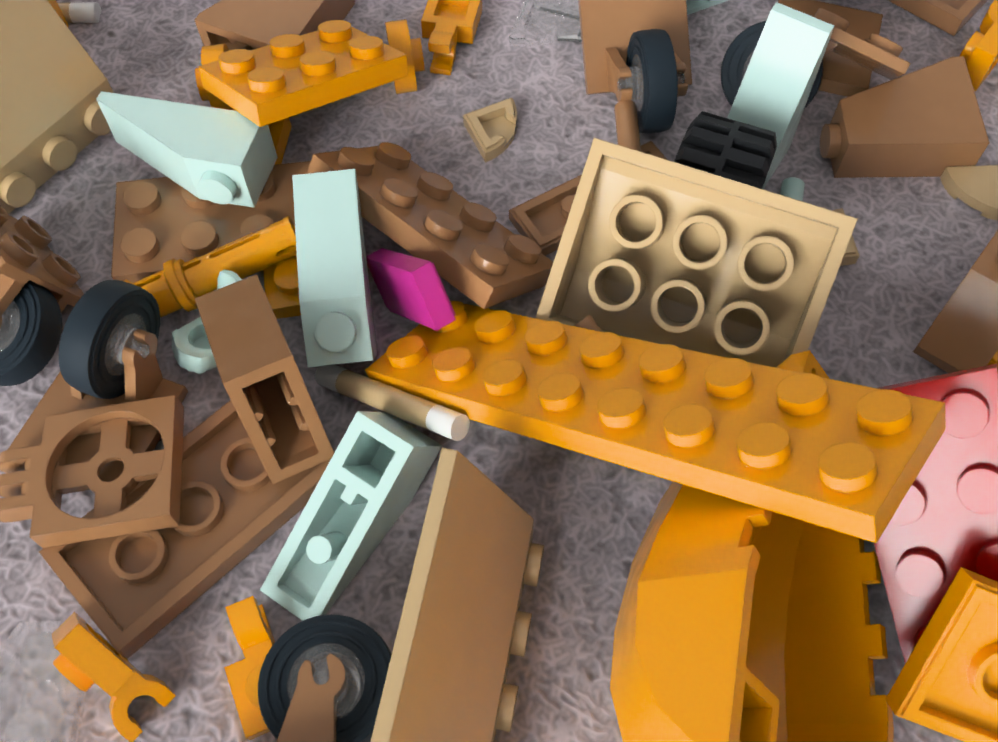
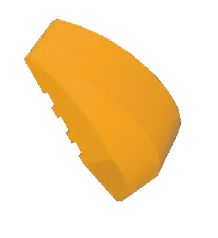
[610,350,894,742]

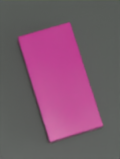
[366,248,456,331]

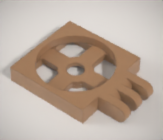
[0,395,184,548]

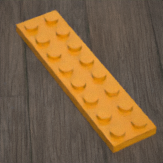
[365,301,946,543]

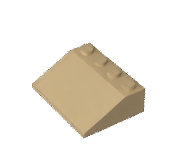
[0,0,114,214]
[535,138,858,368]
[370,448,544,742]

